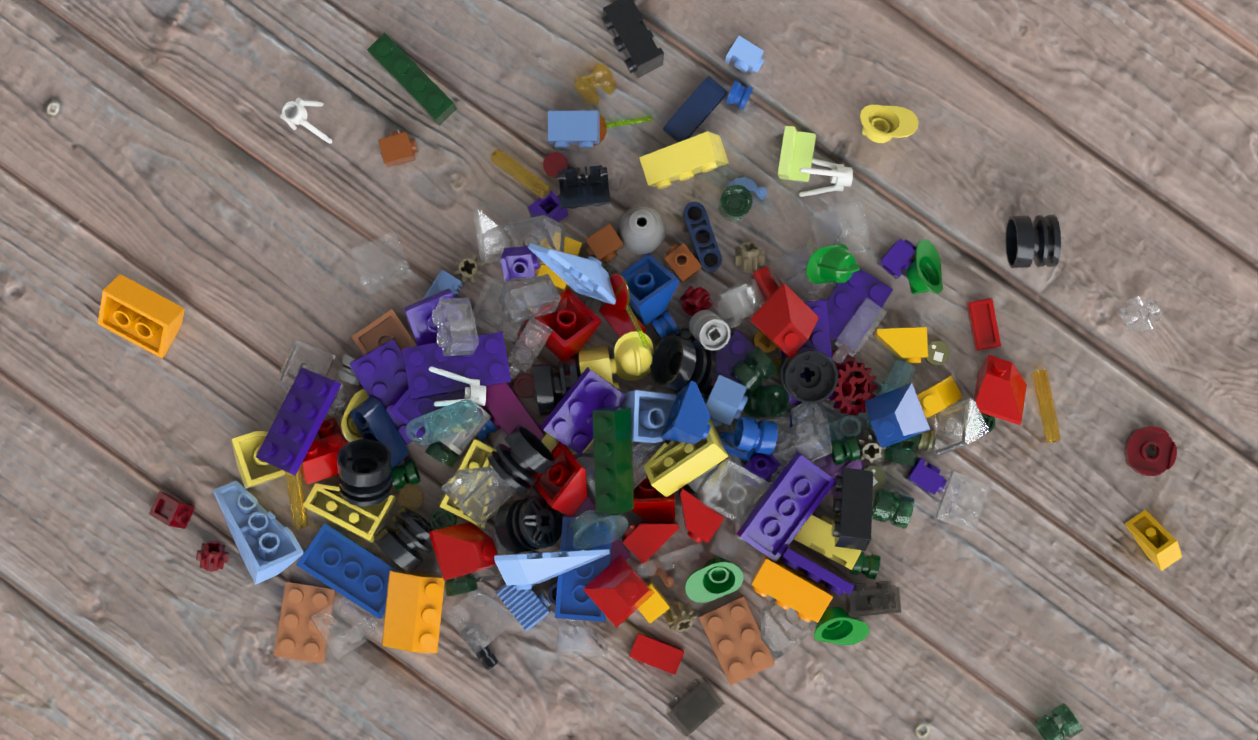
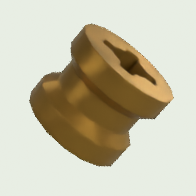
[753,330,777,354]

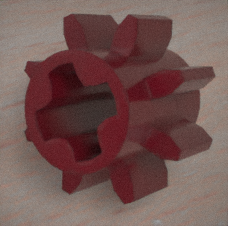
[680,286,712,316]
[196,541,229,572]

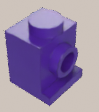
[528,189,568,235]
[877,238,916,279]
[500,246,541,282]
[743,453,783,491]
[905,457,947,495]

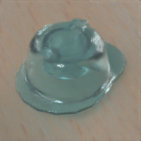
[569,510,628,550]

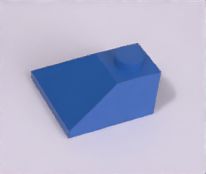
[617,254,679,325]
[661,381,711,444]
[865,383,931,448]

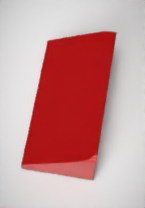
[751,267,779,301]

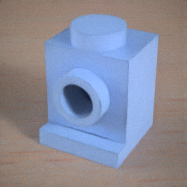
[725,36,765,73]

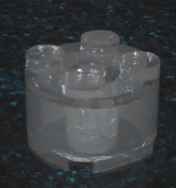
[709,278,765,329]

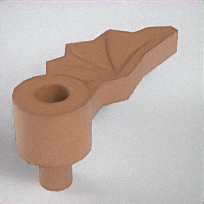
[639,559,675,588]

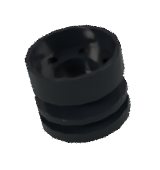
[1005,215,1061,268]
[650,335,717,394]
[778,346,838,404]
[533,359,581,417]
[487,425,556,493]
[337,439,392,507]
[495,495,562,553]
[373,506,433,573]

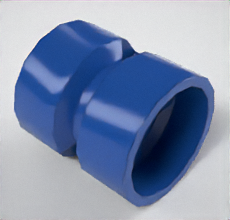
[734,416,778,455]

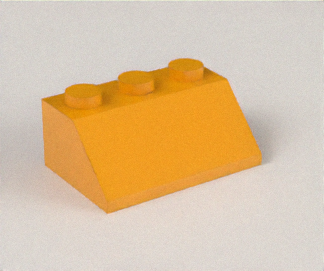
[98,274,185,358]
[751,554,833,623]
[382,570,445,653]

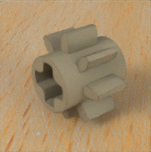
[735,242,765,273]
[454,254,484,284]
[857,430,886,463]
[663,600,697,632]

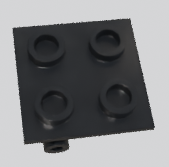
[558,165,611,209]

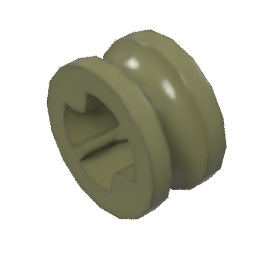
[917,430,934,452]

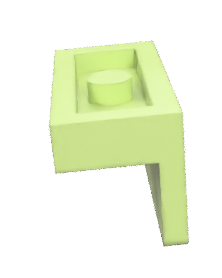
[778,126,816,182]

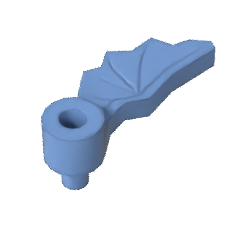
[727,176,767,200]

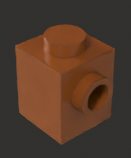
[378,130,418,167]
[584,224,624,263]
[664,243,702,284]

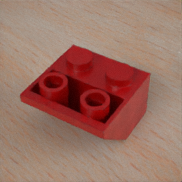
[299,418,349,485]

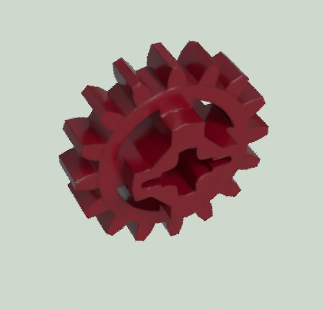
[828,361,878,415]

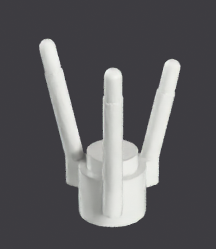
[280,98,332,144]
[799,158,853,197]
[429,366,486,407]

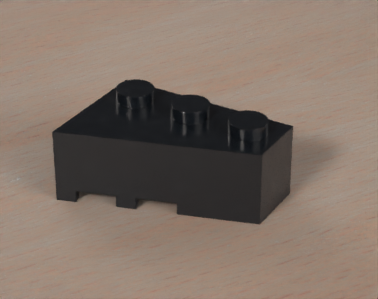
[601,0,664,78]
[831,467,873,551]

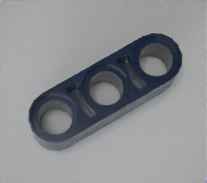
[663,76,728,142]
[683,202,722,273]
[350,396,409,469]

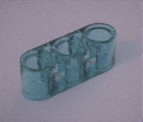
[406,399,483,446]

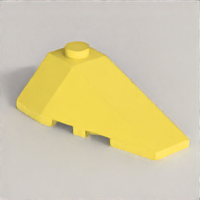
[231,431,299,489]

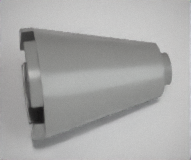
[617,205,666,255]

